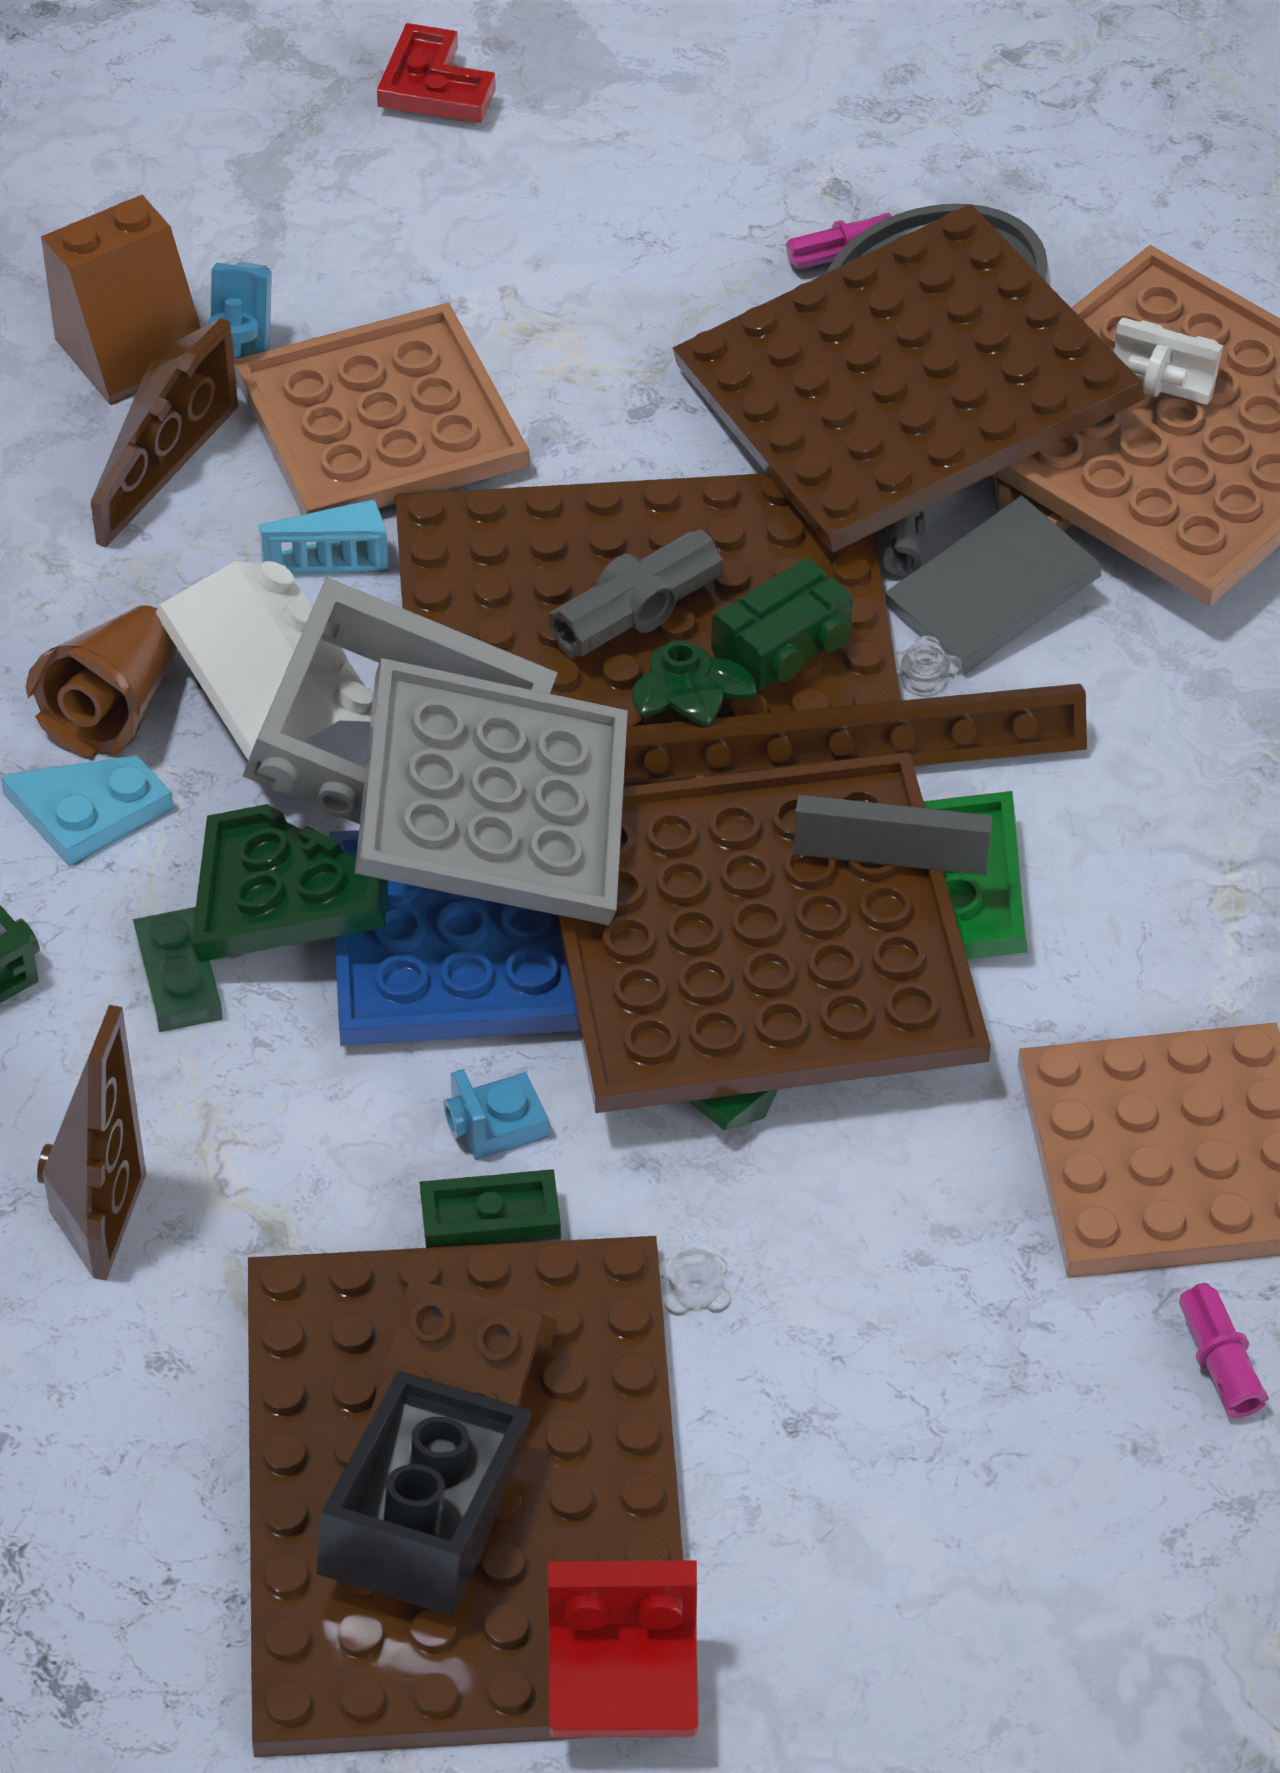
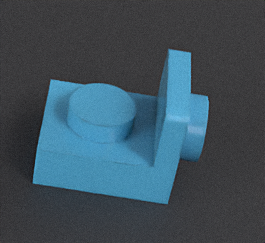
[443,1069,550,1160]

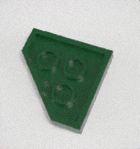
[191,804,388,962]

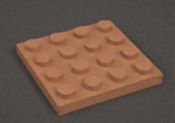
[234,302,530,515]
[1017,1022,1280,1278]

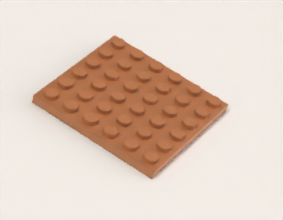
[992,245,1280,607]

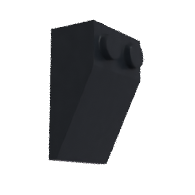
[316,1371,532,1617]

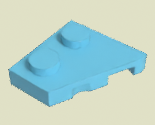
[1,755,174,866]

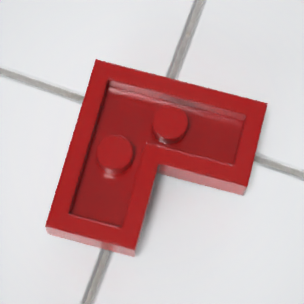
[377,23,496,123]

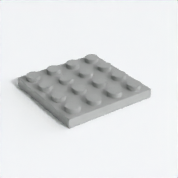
[355,658,628,925]

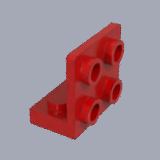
[548,1560,699,1738]

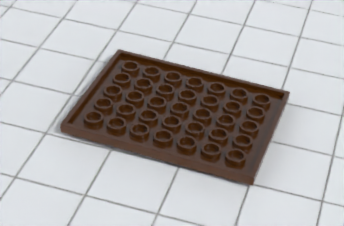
[395,473,901,727]
[248,1236,683,1757]

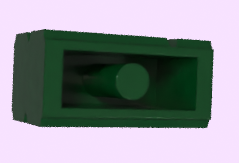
[711,557,853,692]

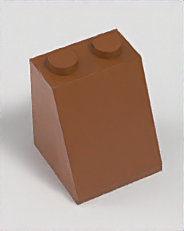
[41,194,201,405]

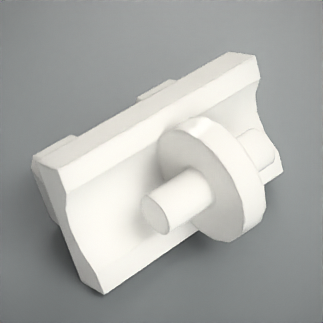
[1114,318,1223,405]

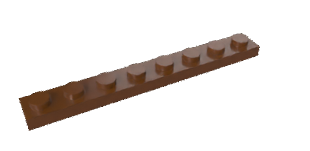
[623,683,1087,787]

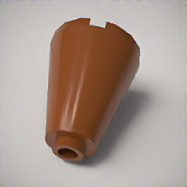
[25,605,178,758]

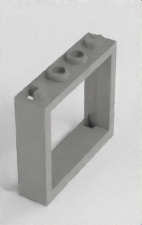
[242,577,557,824]

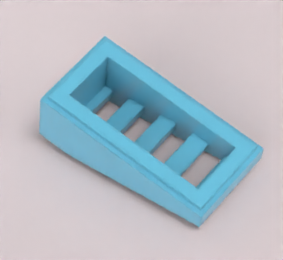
[259,499,389,574]

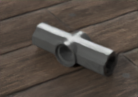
[549,529,723,658]

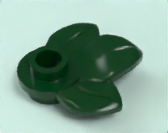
[632,641,757,727]

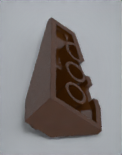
[91,318,238,548]

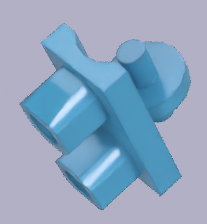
[208,262,272,359]

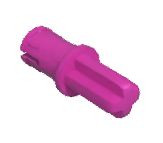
[786,212,892,269]
[1179,1283,1269,1418]

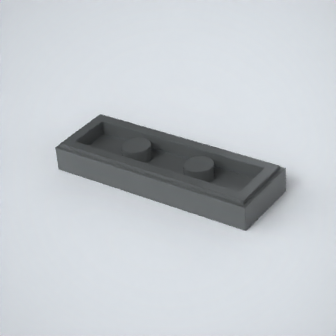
[794,795,992,875]

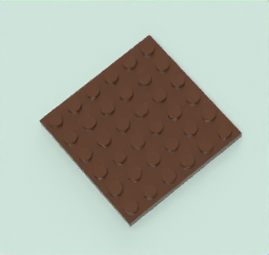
[672,204,1145,553]
[556,752,991,1113]

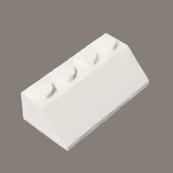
[156,561,373,767]

